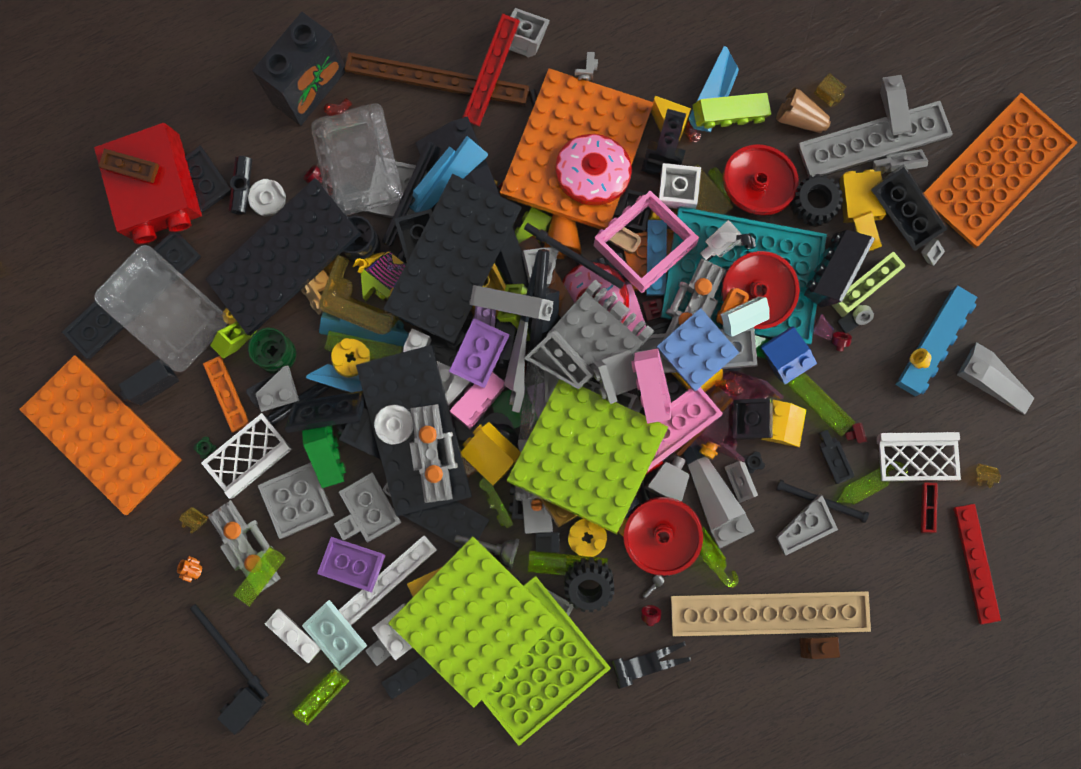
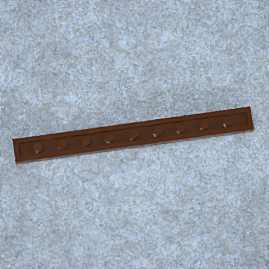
[345,52,529,106]

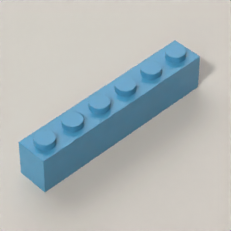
[895,285,977,396]

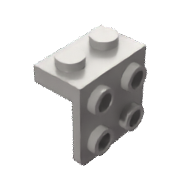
[593,350,638,404]

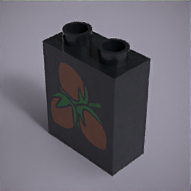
[252,12,345,126]

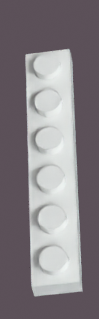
[338,535,437,626]

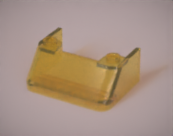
[319,255,400,335]

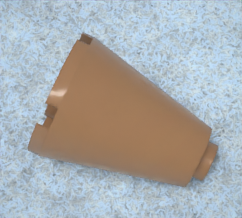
[776,87,831,133]

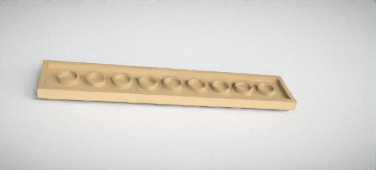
[671,591,871,636]

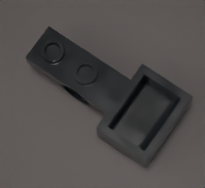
[641,109,686,176]
[614,189,650,233]

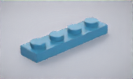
[646,220,667,296]

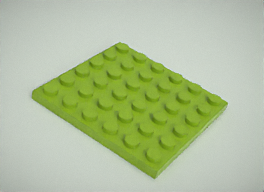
[507,379,668,534]
[388,536,558,707]
[482,575,611,746]

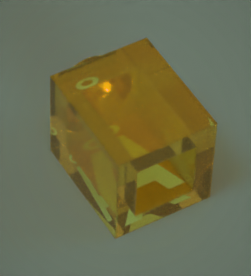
[814,73,847,107]

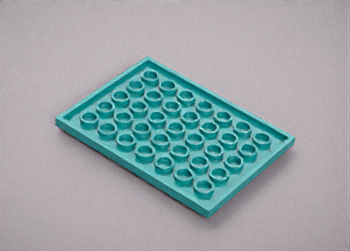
[660,206,827,345]

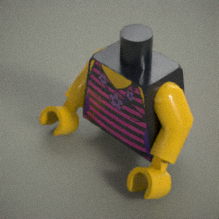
[353,249,406,297]

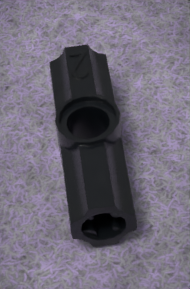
[229,156,252,215]

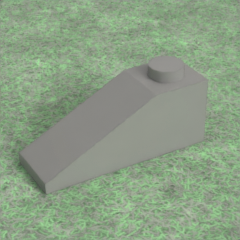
[880,75,912,135]

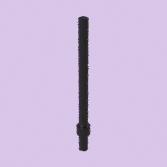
[524,223,625,289]
[190,604,269,700]

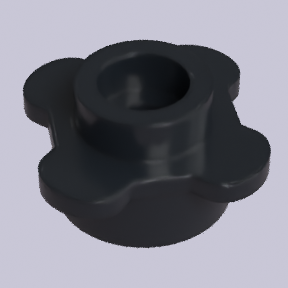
[743,451,765,473]

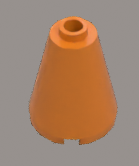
[544,214,582,259]

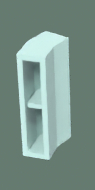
[721,297,769,337]

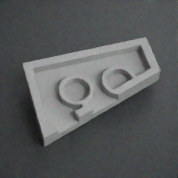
[776,494,838,555]

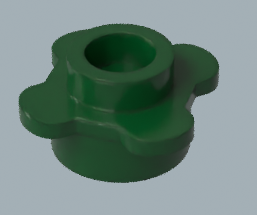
[193,437,217,460]

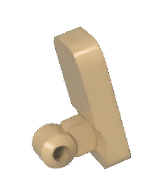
[608,227,641,253]

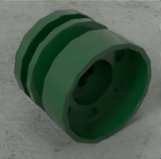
[248,328,297,374]

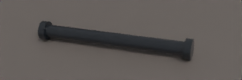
[776,479,869,523]

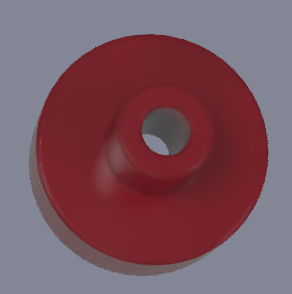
[303,165,323,183]
[832,332,852,351]
[641,605,661,626]

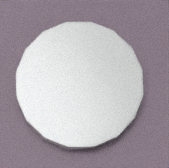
[248,179,286,216]
[374,405,413,444]

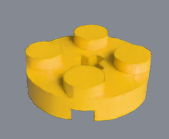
[331,338,370,378]
[568,519,607,558]

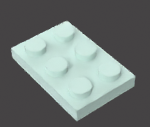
[302,600,367,671]

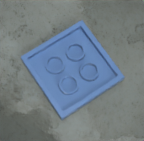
[656,308,739,391]

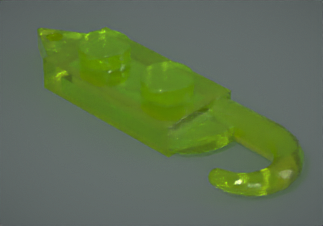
[837,461,908,505]
[700,527,739,587]

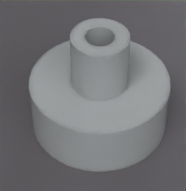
[853,305,874,325]

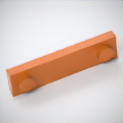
[203,356,250,433]

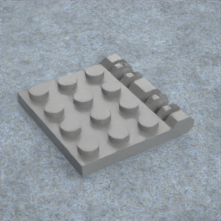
[547,280,654,382]

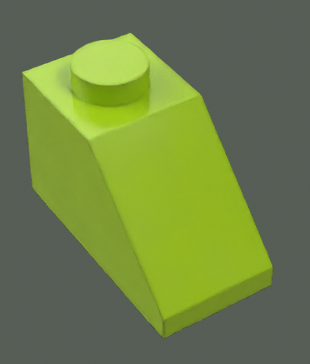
[210,322,257,359]

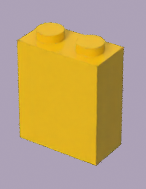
[839,169,886,223]
[461,422,521,485]

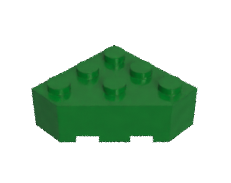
[302,426,346,488]

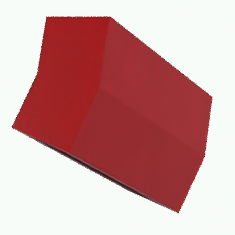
[921,482,938,533]

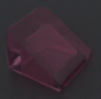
[813,314,834,340]

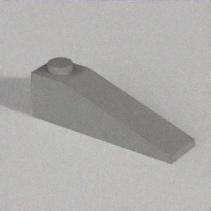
[957,342,1034,415]

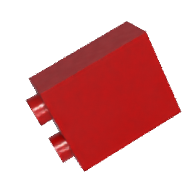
[94,123,202,244]

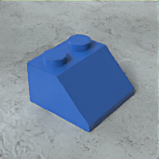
[761,326,817,384]

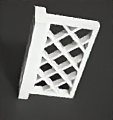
[201,413,292,499]
[877,432,961,481]

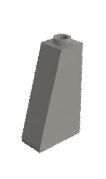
[469,285,554,321]

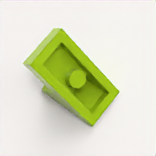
[361,270,390,301]

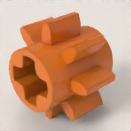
[177,556,202,582]

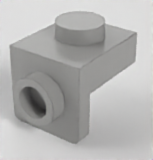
[575,52,598,81]

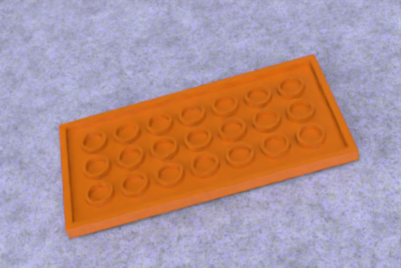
[924,93,1078,248]
[19,355,182,515]

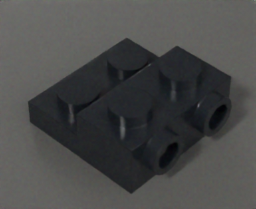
[731,398,773,440]

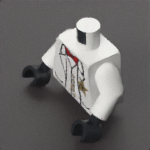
[701,220,756,261]

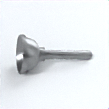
[454,535,520,569]

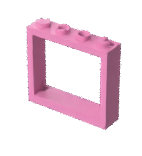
[594,191,699,293]

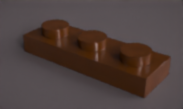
[98,149,159,183]

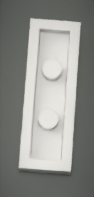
[265,609,321,663]

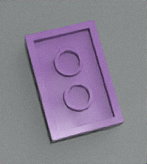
[449,318,509,388]
[317,537,385,592]

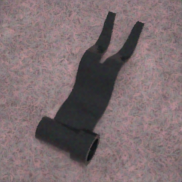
[611,641,691,689]

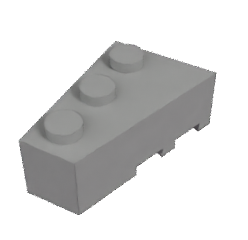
[524,331,594,389]

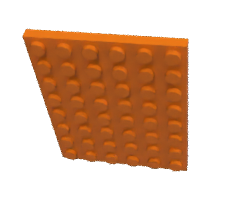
[500,69,653,230]

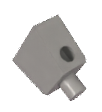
[644,456,689,502]

